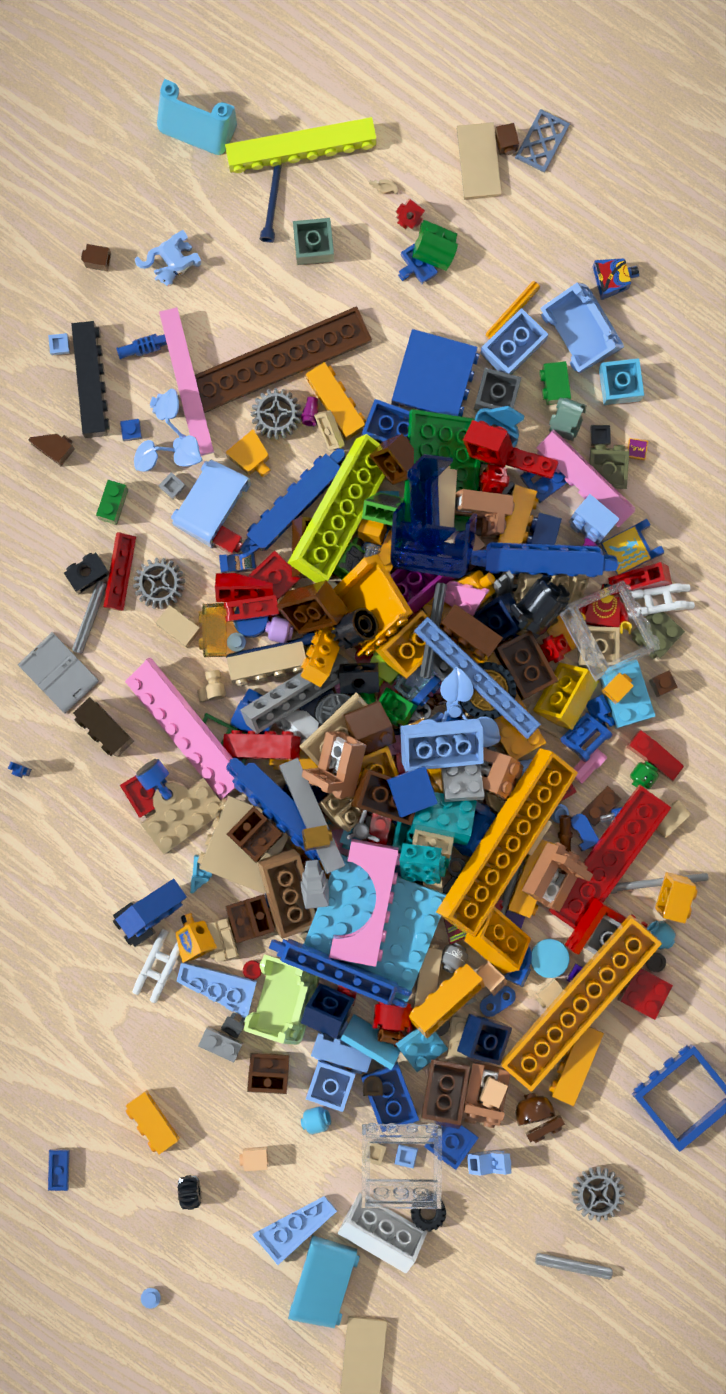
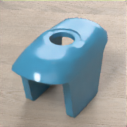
[475,406,525,447]

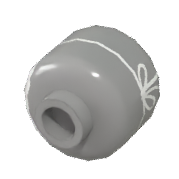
[441,943,468,973]

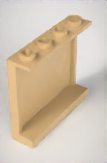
[197,795,288,894]

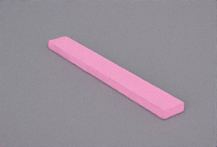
[159,307,214,456]

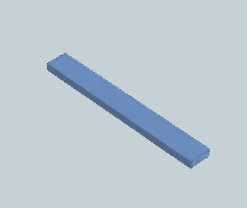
[414,617,541,739]

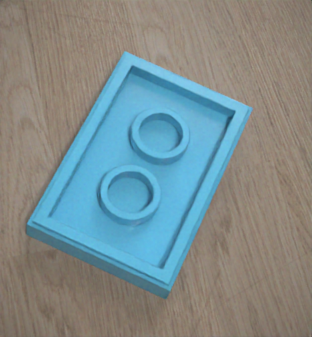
[341,1014,401,1069]

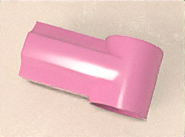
[573,748,607,784]

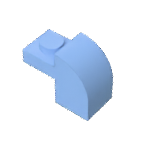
[467,1150,512,1176]

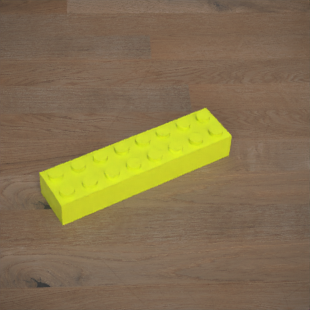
[288,434,385,583]

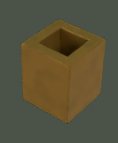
[302,825,333,851]

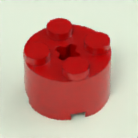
[372,1002,413,1033]

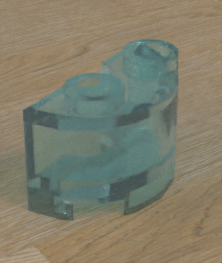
[394,664,436,702]

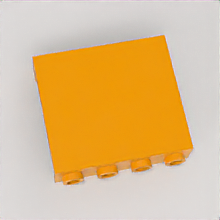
[334,554,413,657]

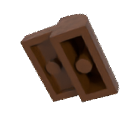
[227,806,283,863]
[225,894,275,943]
[247,1053,290,1095]

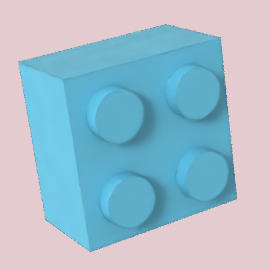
[599,358,644,405]

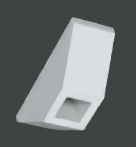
[276,710,319,745]

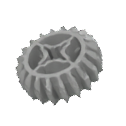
[251,388,302,440]
[133,558,185,609]
[571,1166,625,1222]

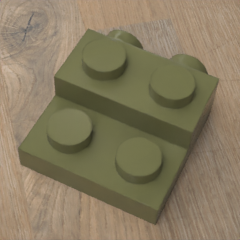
[589,444,629,489]
[631,612,685,660]

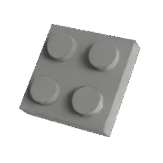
[440,764,485,802]

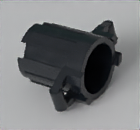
[510,575,570,635]

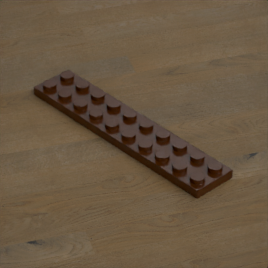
[195,306,372,413]

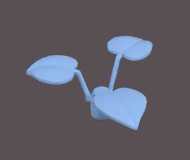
[134,389,203,472]
[418,667,501,747]

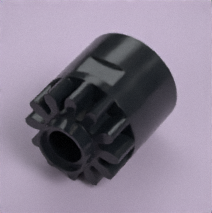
[331,608,378,649]

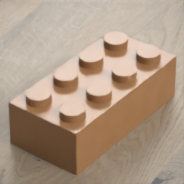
[258,849,315,939]

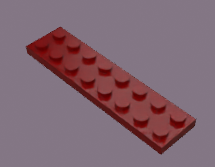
[548,785,672,929]

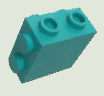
[399,843,446,884]

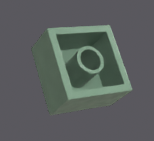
[293,218,334,265]

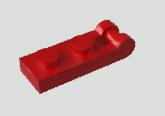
[223,595,279,622]

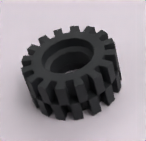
[410,1193,446,1232]

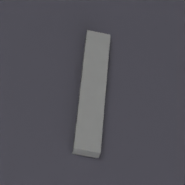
[279,758,345,874]

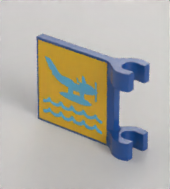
[601,519,664,575]

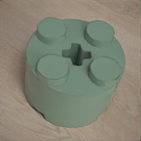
[549,397,587,441]

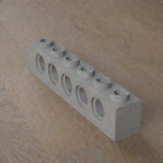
[240,653,349,734]

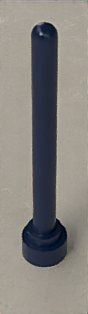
[259,164,282,243]
[226,631,315,658]

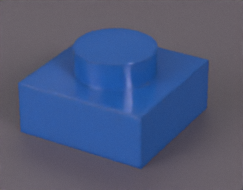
[120,419,142,441]

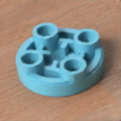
[531,939,570,978]

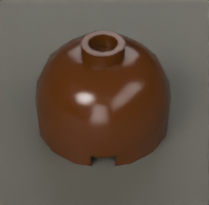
[515,1092,556,1126]

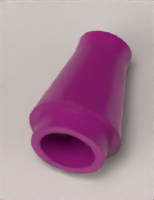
[300,397,318,426]

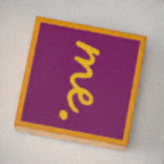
[627,438,648,461]

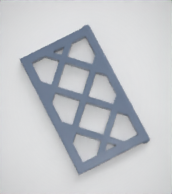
[515,109,570,173]

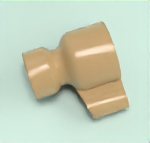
[197,670,226,702]

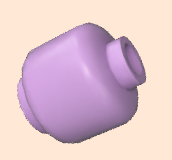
[265,616,294,644]

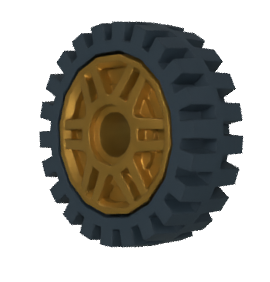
[460,662,516,719]

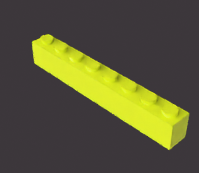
[225,117,376,173]

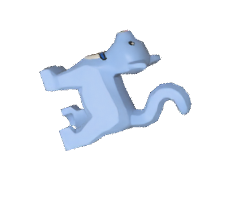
[135,230,201,286]

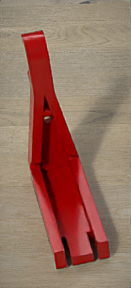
[565,898,648,955]

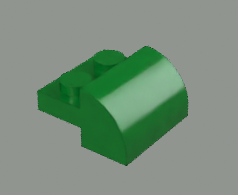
[412,220,458,271]

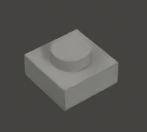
[159,472,186,500]

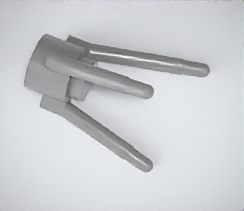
[347,810,380,842]

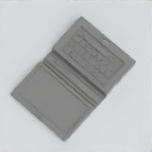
[18,632,99,714]

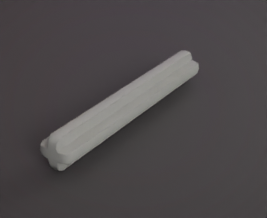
[72,581,107,654]
[535,1253,613,1280]

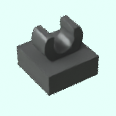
[220,1012,245,1039]

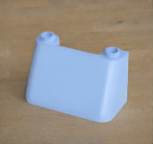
[540,282,624,373]
[171,459,251,548]

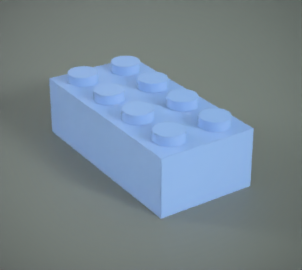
[401,719,483,771]

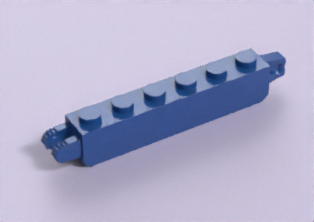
[240,448,345,553]
[471,542,619,577]
[226,758,321,861]
[269,939,412,1008]

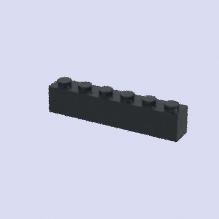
[71,321,110,438]

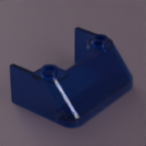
[407,454,456,550]
[390,503,477,578]

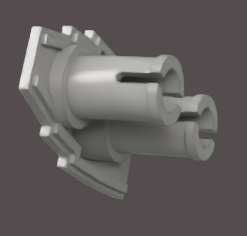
[301,860,329,909]

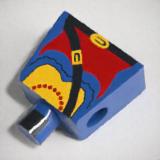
[592,258,639,300]

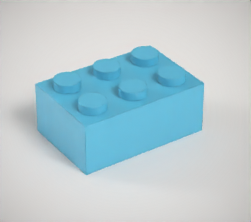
[598,661,655,729]

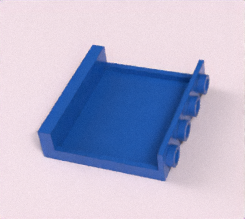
[391,329,480,417]

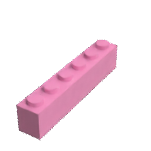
[537,429,635,528]

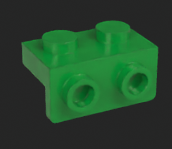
[370,687,417,726]

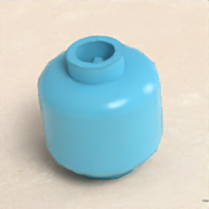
[647,921,676,950]
[301,1106,331,1135]

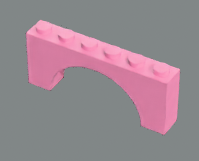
[329,839,401,967]

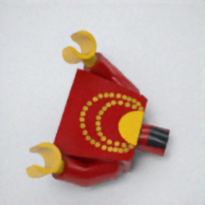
[572,584,632,634]

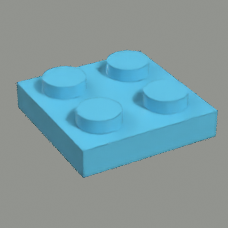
[396,1028,448,1072]

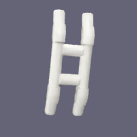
[622,583,695,620]
[132,929,180,1003]

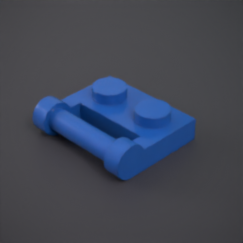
[520,471,567,503]
[561,713,613,762]

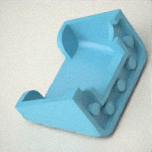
[157,79,237,155]
[288,1235,360,1328]

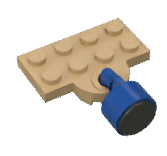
[136,759,222,855]

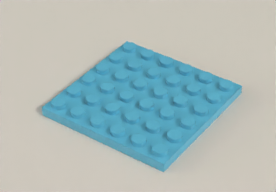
[304,854,447,1003]

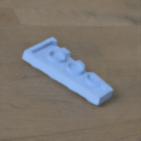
[176,962,257,1018]
[252,1196,337,1265]

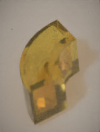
[199,603,227,657]

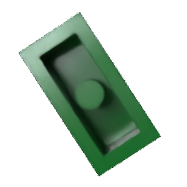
[539,361,571,405]
[96,480,129,525]

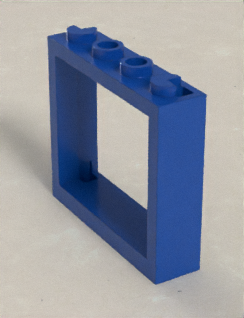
[632,1044,726,1152]

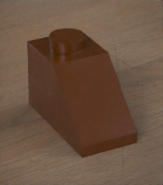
[28,434,75,466]

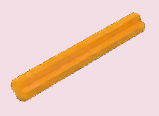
[485,281,540,339]

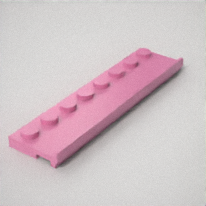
[125,657,235,800]

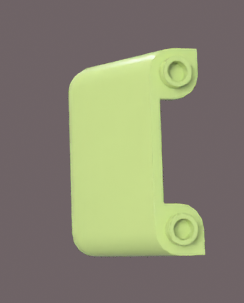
[243,954,319,1045]

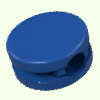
[233,607,269,638]

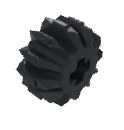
[177,1175,202,1210]

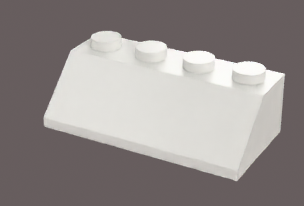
[338,1192,427,1273]

